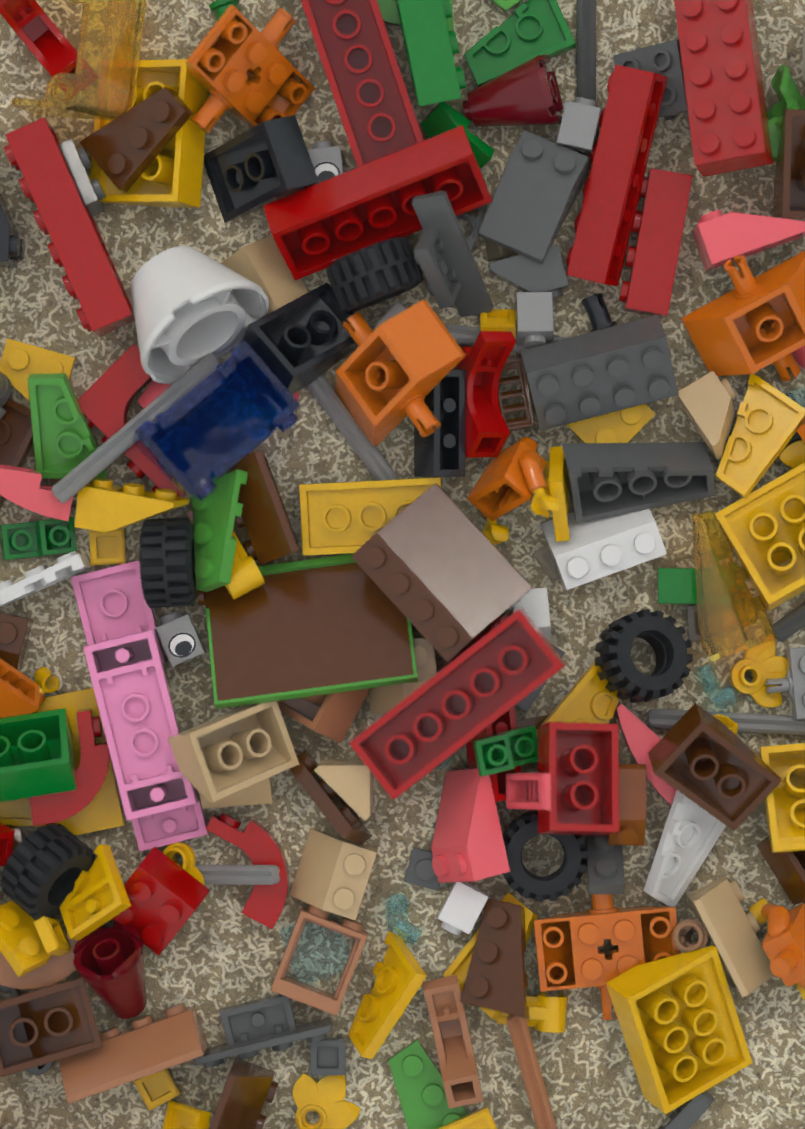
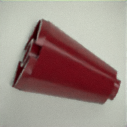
[463,54,563,127]
[73,922,147,1019]

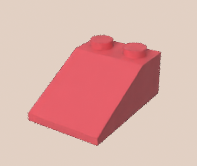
[692,209,805,271]
[431,767,510,883]

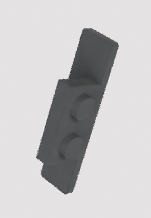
[412,191,493,317]
[193,994,333,1068]

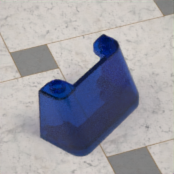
[133,340,301,501]

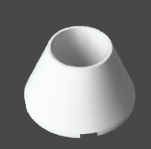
[130,246,269,384]

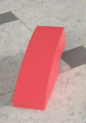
[0,464,73,521]
[615,702,677,806]

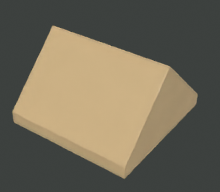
[221,236,308,314]
[314,759,374,821]

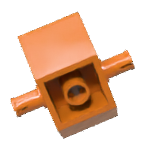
[186,5,315,134]
[681,250,805,381]
[335,300,466,447]
[533,894,680,1020]

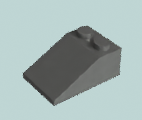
[478,130,589,263]

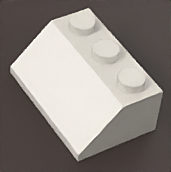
[540,509,667,590]

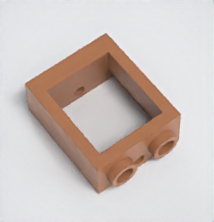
[270,905,368,1016]

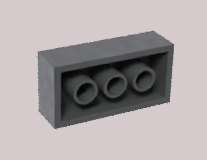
[520,315,679,431]

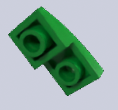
[421,102,495,169]
[0,517,77,561]
[658,567,733,604]
[473,725,538,776]

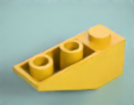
[74,477,189,533]

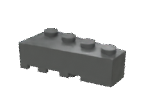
[562,442,716,523]

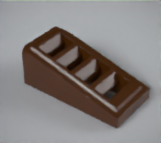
[498,357,535,431]

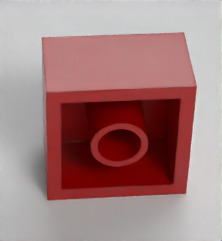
[112,846,210,956]

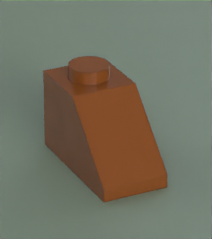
[608,764,646,846]

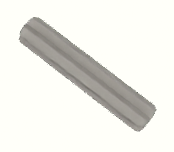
[195,864,280,885]

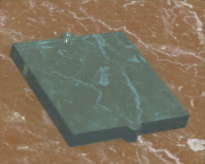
[279,913,350,984]

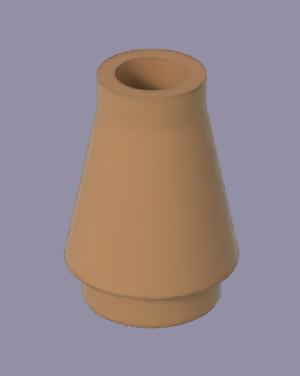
[673,919,709,953]

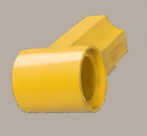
[225,530,265,600]
[497,992,568,1033]

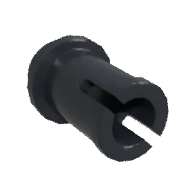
[581,293,617,332]

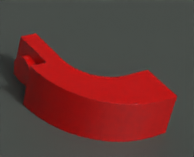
[0,0,98,100]
[455,331,516,457]
[29,708,110,826]
[206,812,289,930]

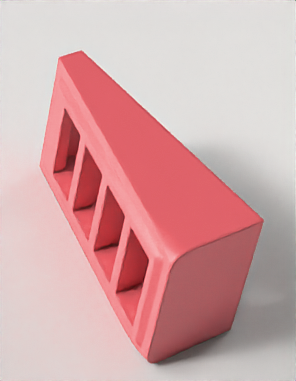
[506,772,551,810]

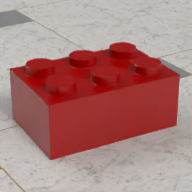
[538,722,619,835]

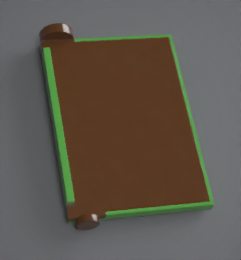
[197,553,418,709]

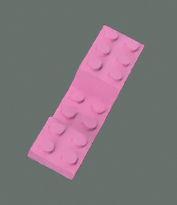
[71,560,209,852]

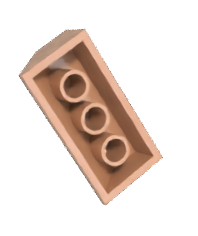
[59,1003,208,1104]

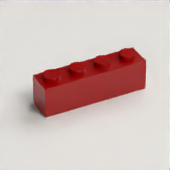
[619,168,693,318]

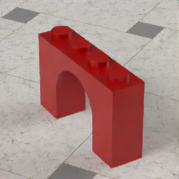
[77,343,236,498]

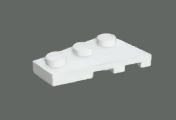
[0,551,92,608]
[643,790,726,907]

